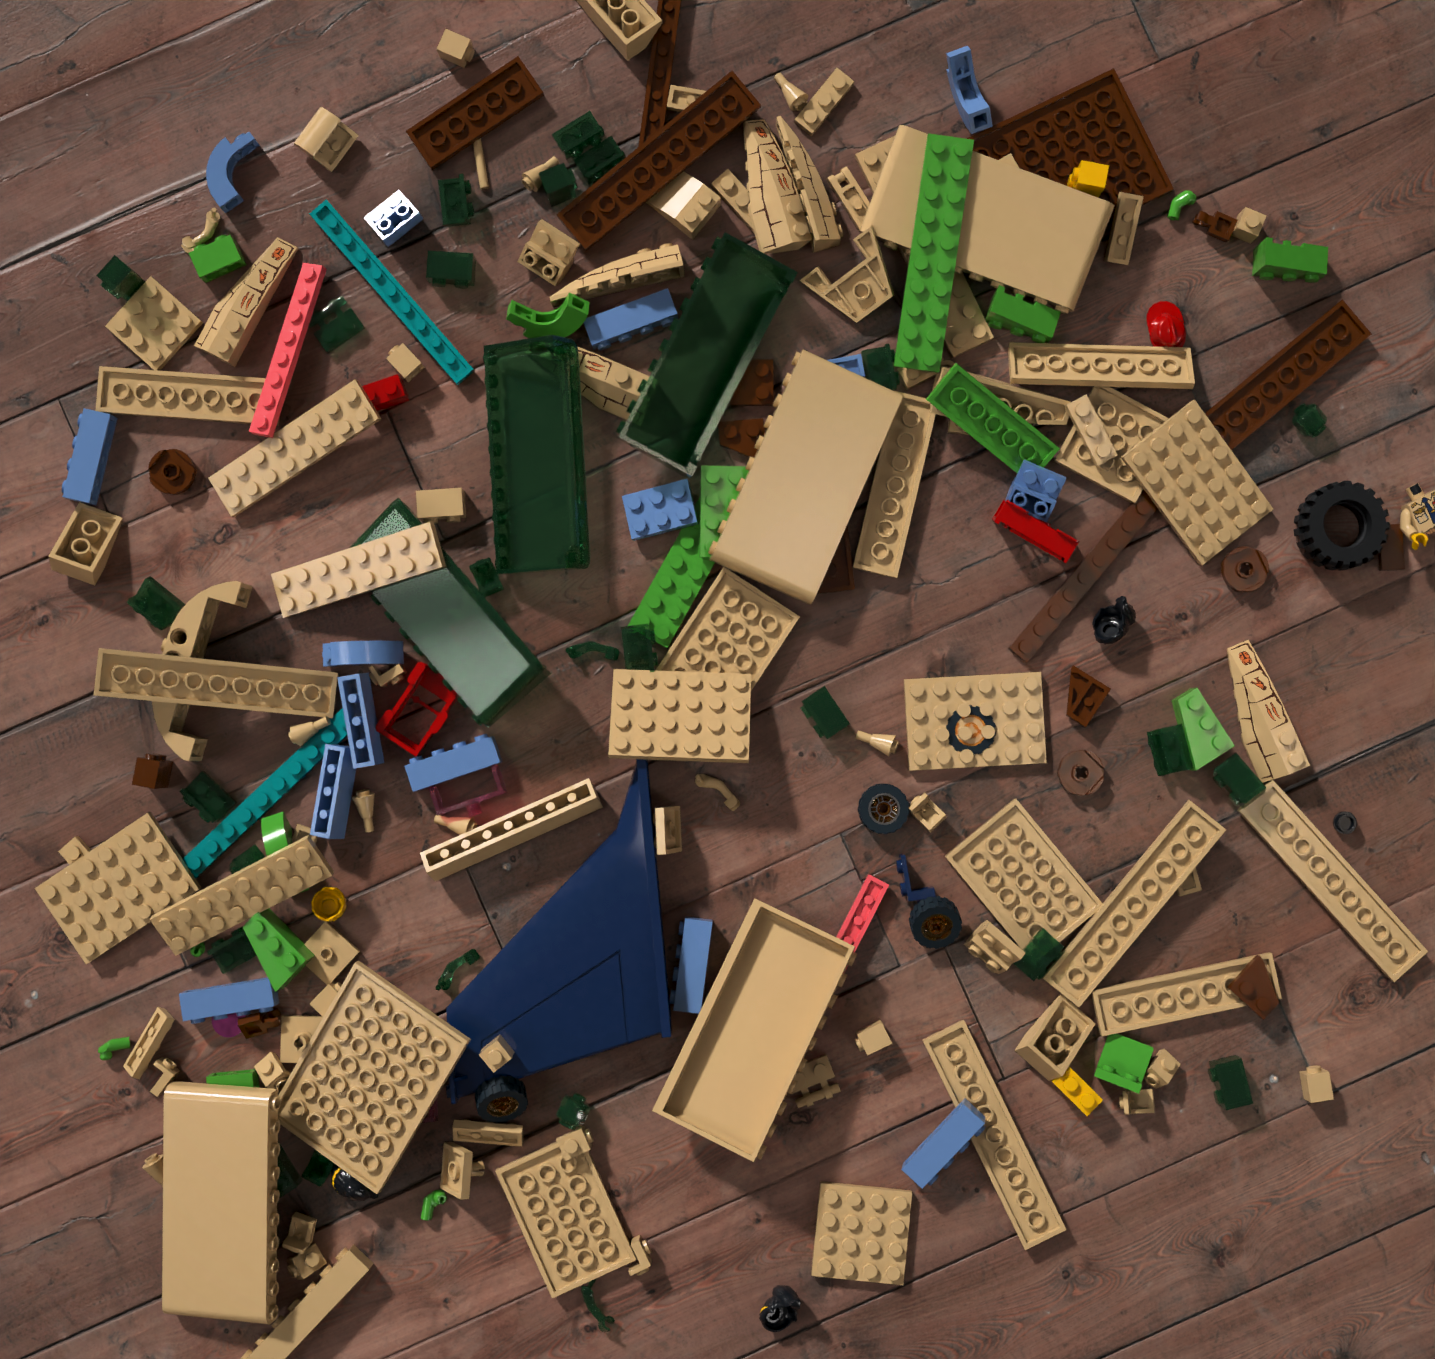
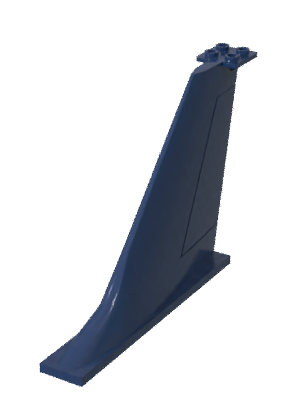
[446,759,672,1104]

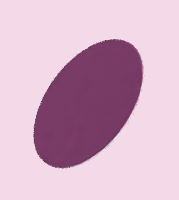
[212,1013,245,1037]

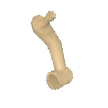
[181,208,220,254]
[695,774,740,811]

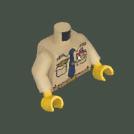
[1400,483,1435,550]

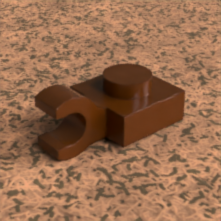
[1192,211,1237,243]
[238,1008,281,1039]

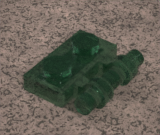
[309,296,365,354]

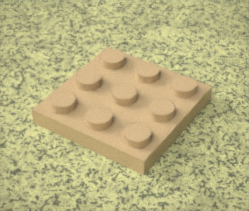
[105,276,203,371]

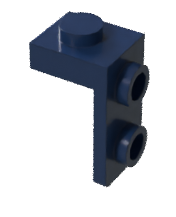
[896,854,936,904]

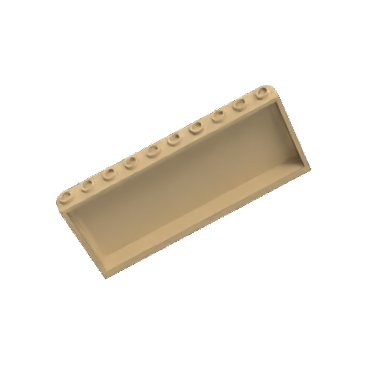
[859,125,1115,314]
[708,349,903,605]
[652,898,857,1162]
[162,1081,280,1324]

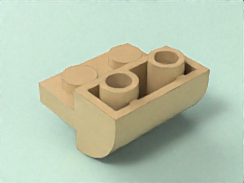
[293,107,359,172]
[518,219,580,286]
[964,920,1026,974]

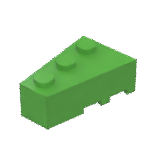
[1252,237,1328,283]
[985,285,1061,343]
[1171,688,1235,771]
[243,908,315,992]

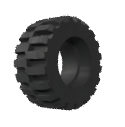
[1294,481,1390,571]

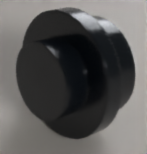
[1333,811,1357,834]

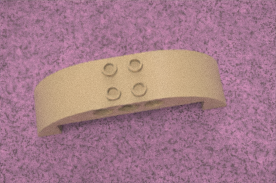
[152,581,253,761]

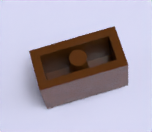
[132,753,173,789]

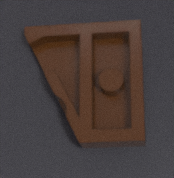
[730,359,774,406]
[718,418,764,458]
[1066,665,1111,728]
[1227,955,1279,1020]

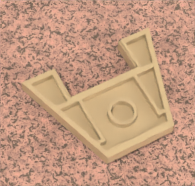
[799,225,894,323]

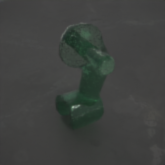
[566,641,619,661]
[435,949,480,990]
[581,1279,615,1332]

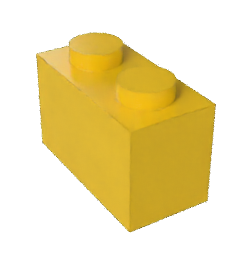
[1067,160,1109,197]
[1051,1067,1103,1116]

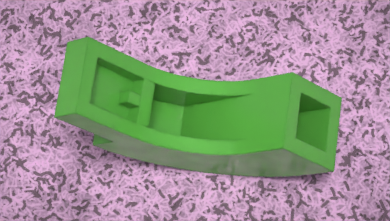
[506,293,590,341]
[261,812,309,892]

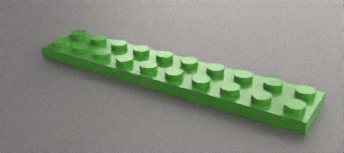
[893,133,974,373]

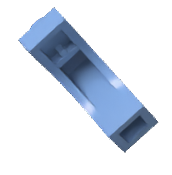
[946,46,993,134]
[206,132,260,213]
[322,641,404,667]

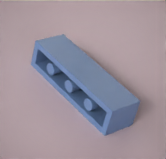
[584,288,678,351]
[62,408,117,506]
[337,673,384,769]
[404,734,503,792]
[310,744,356,839]
[669,916,713,1014]
[179,977,280,1024]
[901,1098,986,1189]

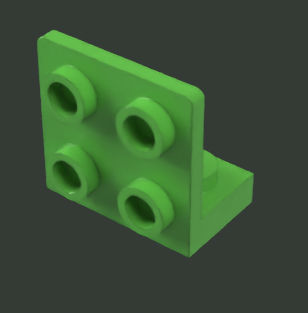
[1094,1033,1154,1094]

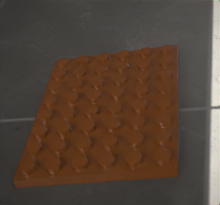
[967,68,1174,221]

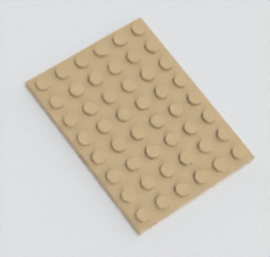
[278,961,471,1194]

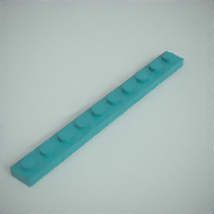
[309,199,475,385]
[183,708,347,879]

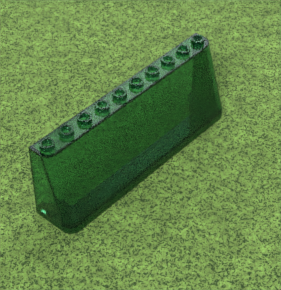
[616,232,798,479]
[483,335,590,575]
[349,497,551,728]

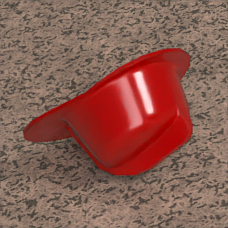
[1146,301,1186,347]

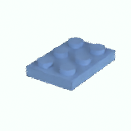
[622,479,699,541]

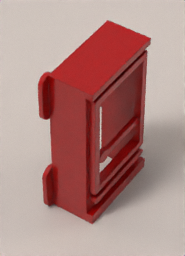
[992,500,1080,563]
[375,662,465,757]

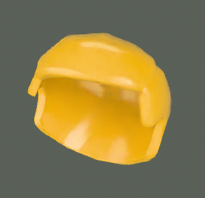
[311,887,346,922]

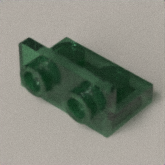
[573,136,626,185]
[861,344,900,391]
[1147,724,1193,776]
[179,771,237,823]
[207,926,257,974]

